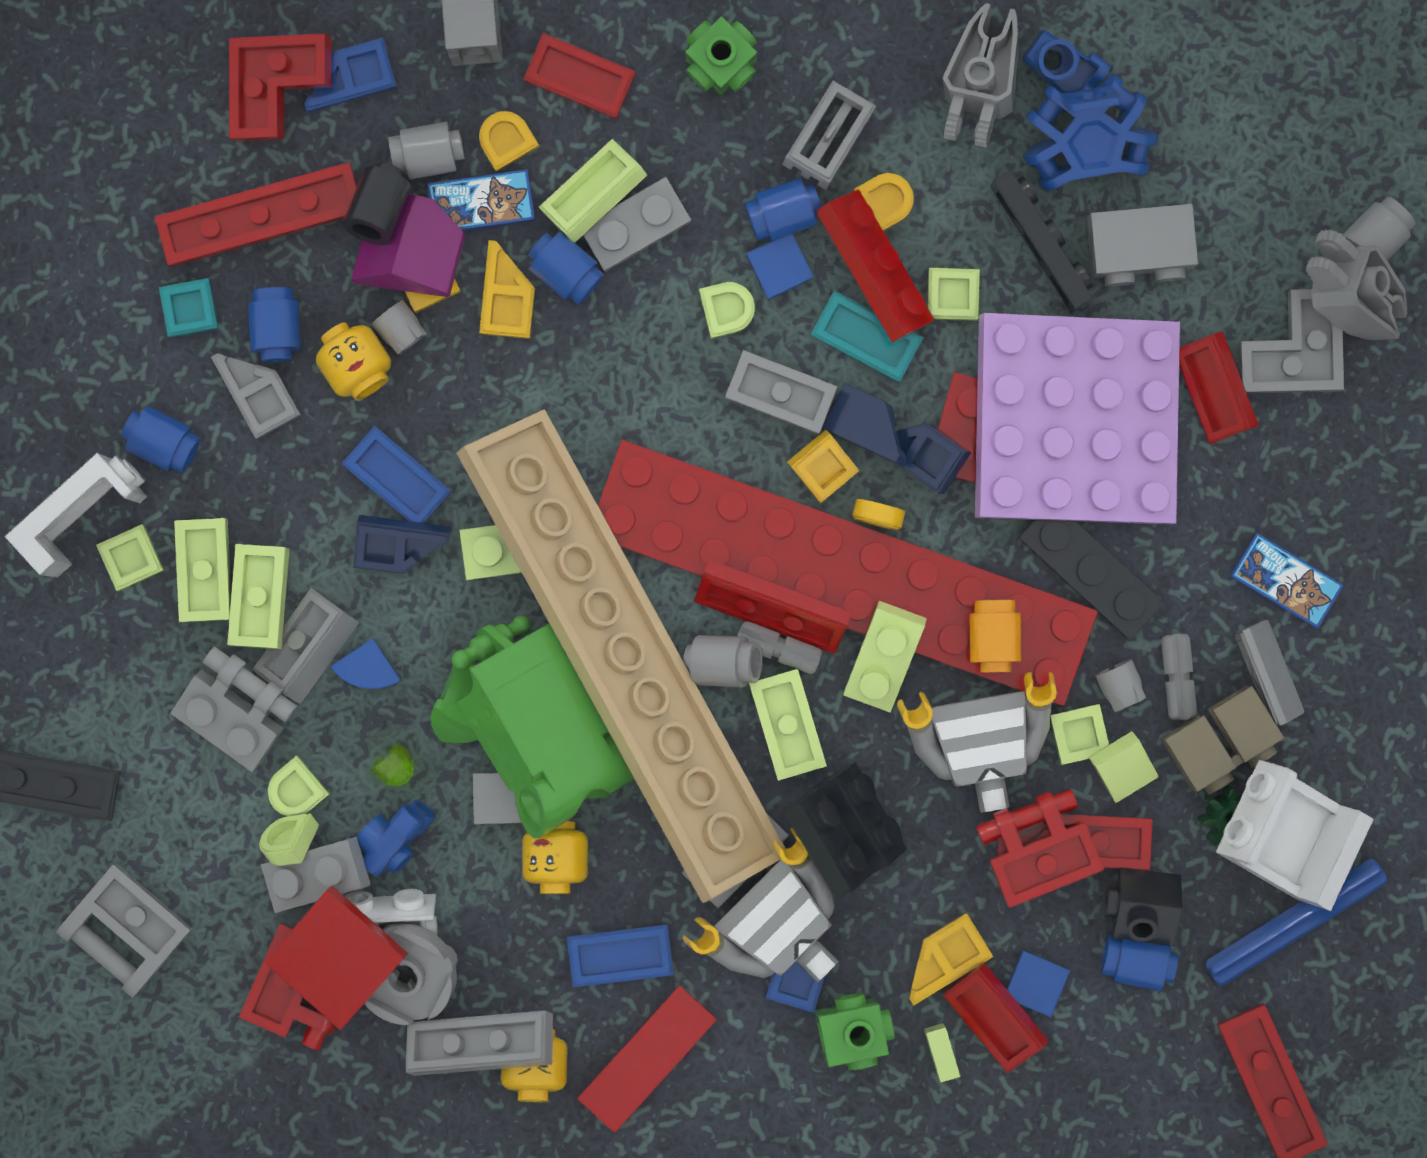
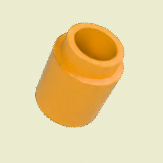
[969,600,1021,672]

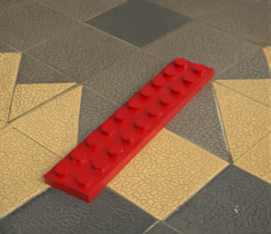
[598,440,1098,706]

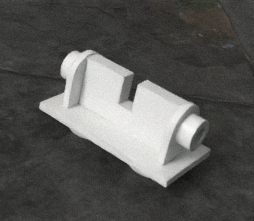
[345,889,438,935]

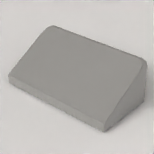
[252,588,359,704]
[1234,620,1305,726]

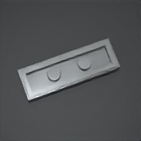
[406,1011,553,1076]

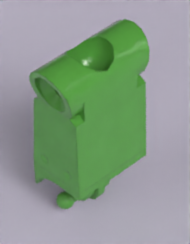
[451,615,635,838]

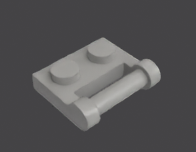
[56,863,193,999]

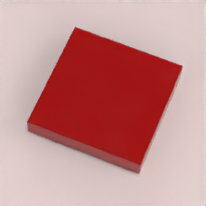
[264,886,408,1030]

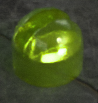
[370,742,414,786]

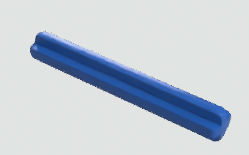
[1205,859,1387,986]

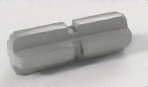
[737,621,822,674]
[1161,633,1197,721]

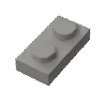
[583,177,691,272]
[725,350,838,435]
[261,836,371,913]

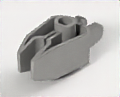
[942,3,1019,148]
[1306,229,1407,340]

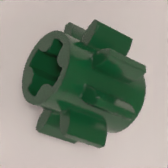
[1197,784,1244,845]

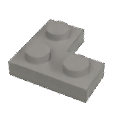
[1239,289,1344,393]

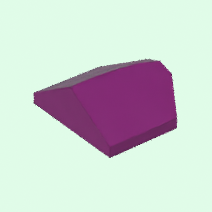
[351,195,465,297]

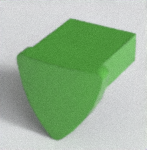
[431,664,478,744]

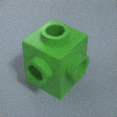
[685,16,757,97]
[814,993,895,1070]

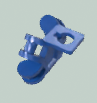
[1023,74,1158,191]

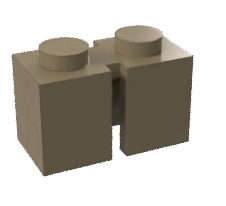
[1160,686,1284,794]

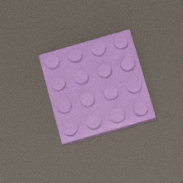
[975,313,1180,524]

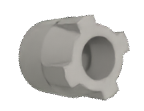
[371,300,427,355]
[1095,659,1146,712]

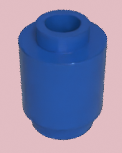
[744,177,821,241]
[528,232,604,306]
[248,287,301,363]
[121,406,201,474]
[1101,934,1178,991]

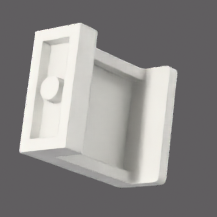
[5,453,147,578]
[1216,760,1373,911]

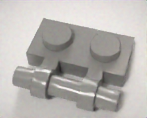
[170,647,297,772]

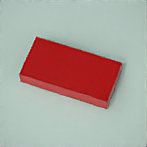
[523,33,636,120]
[1179,331,1259,445]
[943,962,1049,1073]

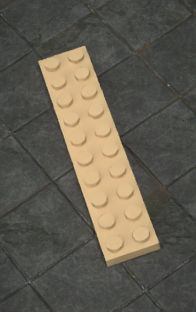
[457,409,786,903]

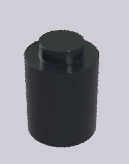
[343,163,411,245]

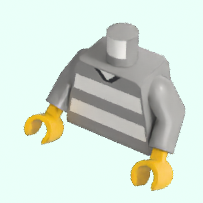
[897,672,1057,812]
[683,828,839,983]

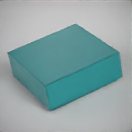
[159,278,219,338]

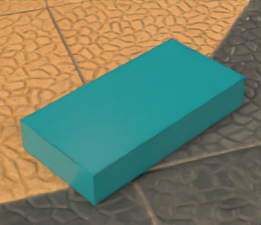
[810,290,924,383]

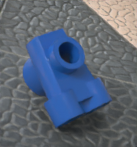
[1022,29,1111,94]
[357,800,436,877]

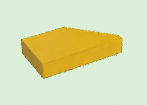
[479,240,535,339]
[909,913,993,1006]

